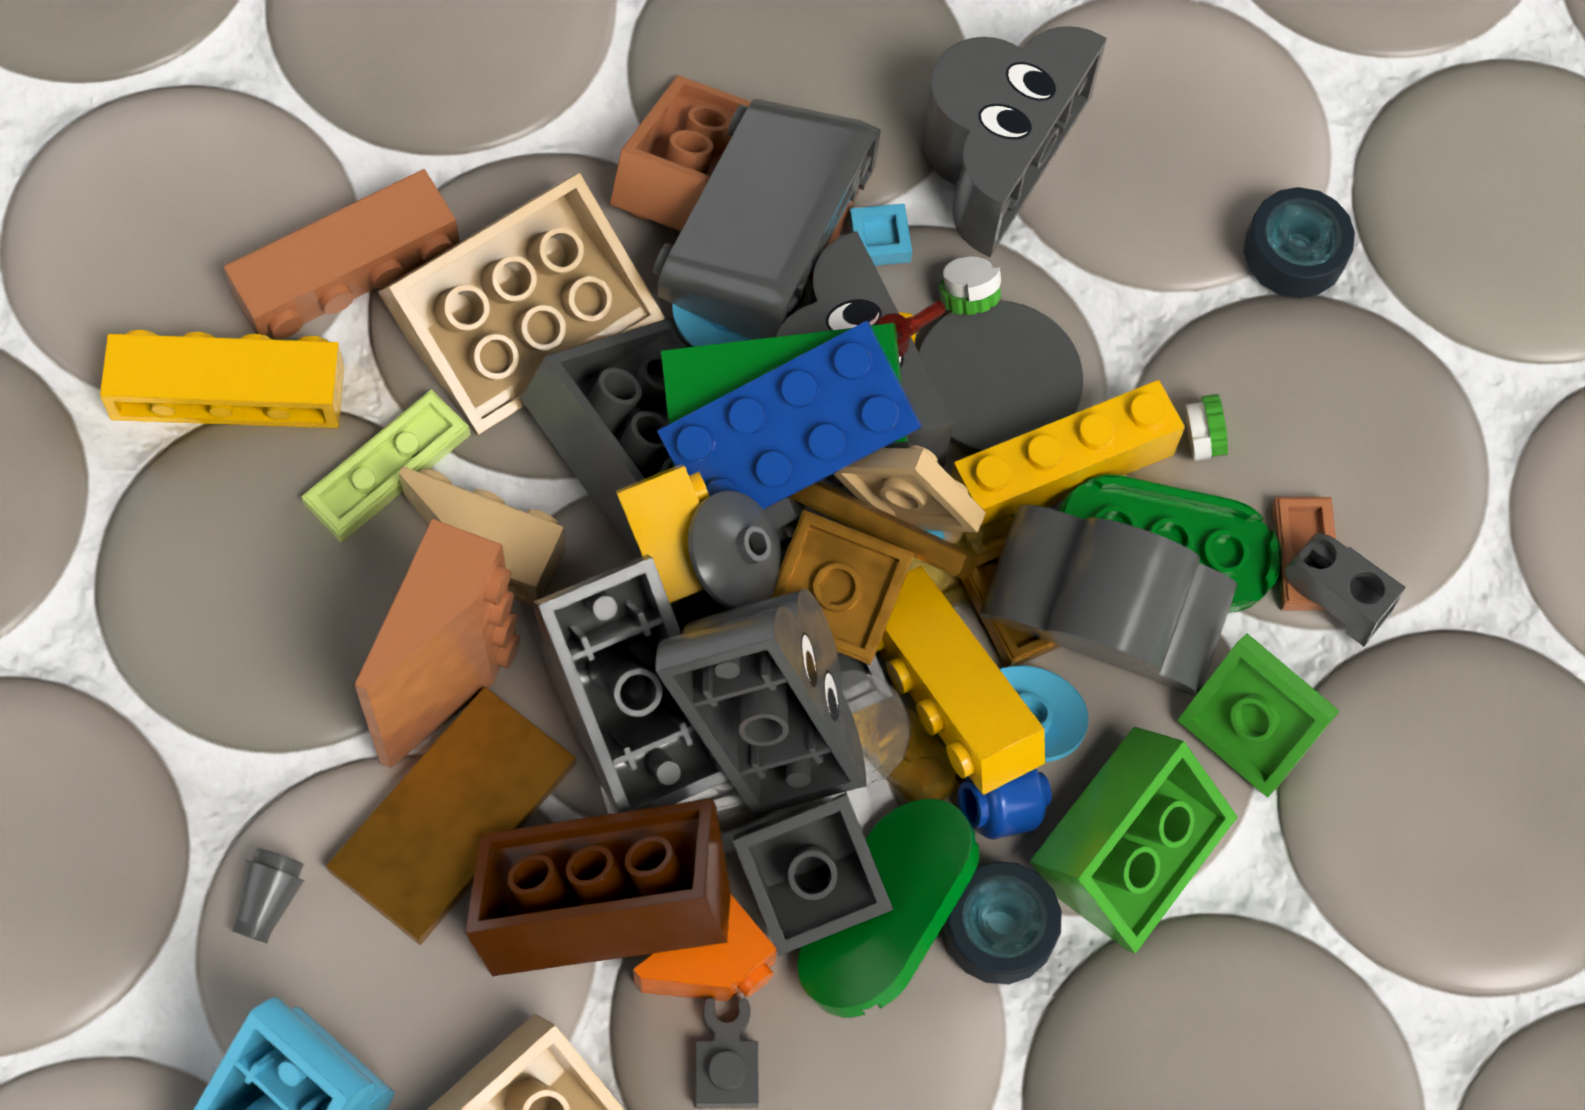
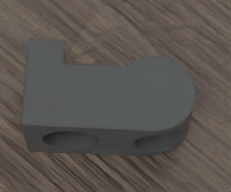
[1285,533,1406,647]

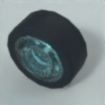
[1244,187,1355,298]
[943,861,1062,985]

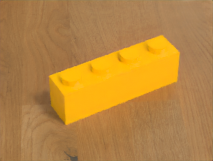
[100,330,345,428]
[951,380,1185,538]
[876,566,1045,795]

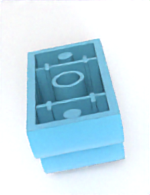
[194,997,394,1110]

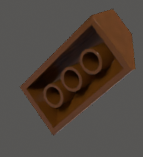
[465,798,731,977]

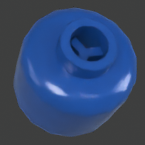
[958,769,1052,840]

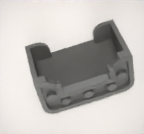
[653,99,881,340]

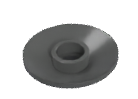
[688,491,782,609]

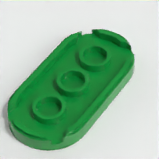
[1058,474,1282,613]
[797,799,979,1018]

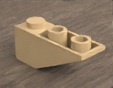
[399,466,566,606]

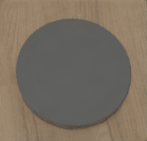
[919,301,1083,455]

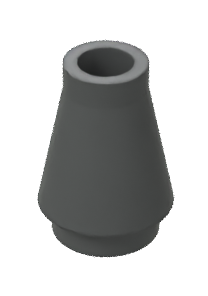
[232,848,304,943]

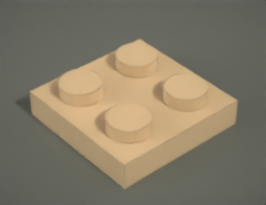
[833,445,986,533]

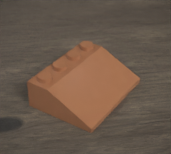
[610,75,861,280]
[355,519,520,768]

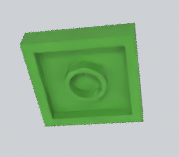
[1177,633,1340,798]

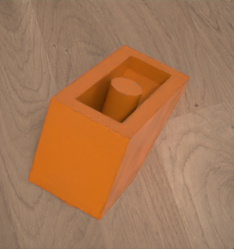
[633,894,777,1002]

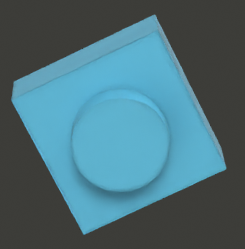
[849,204,912,266]

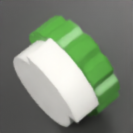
[939,257,1001,315]
[1185,394,1228,462]

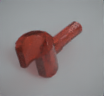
[877,301,946,357]

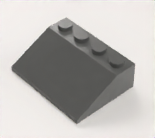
[520,318,692,559]

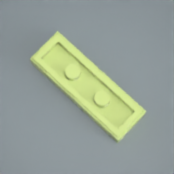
[301,389,471,543]

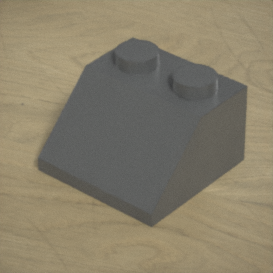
[732,792,893,956]

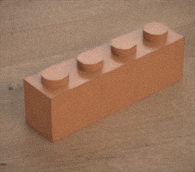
[223,169,460,340]

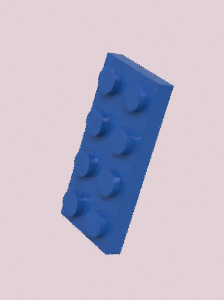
[657,321,923,509]

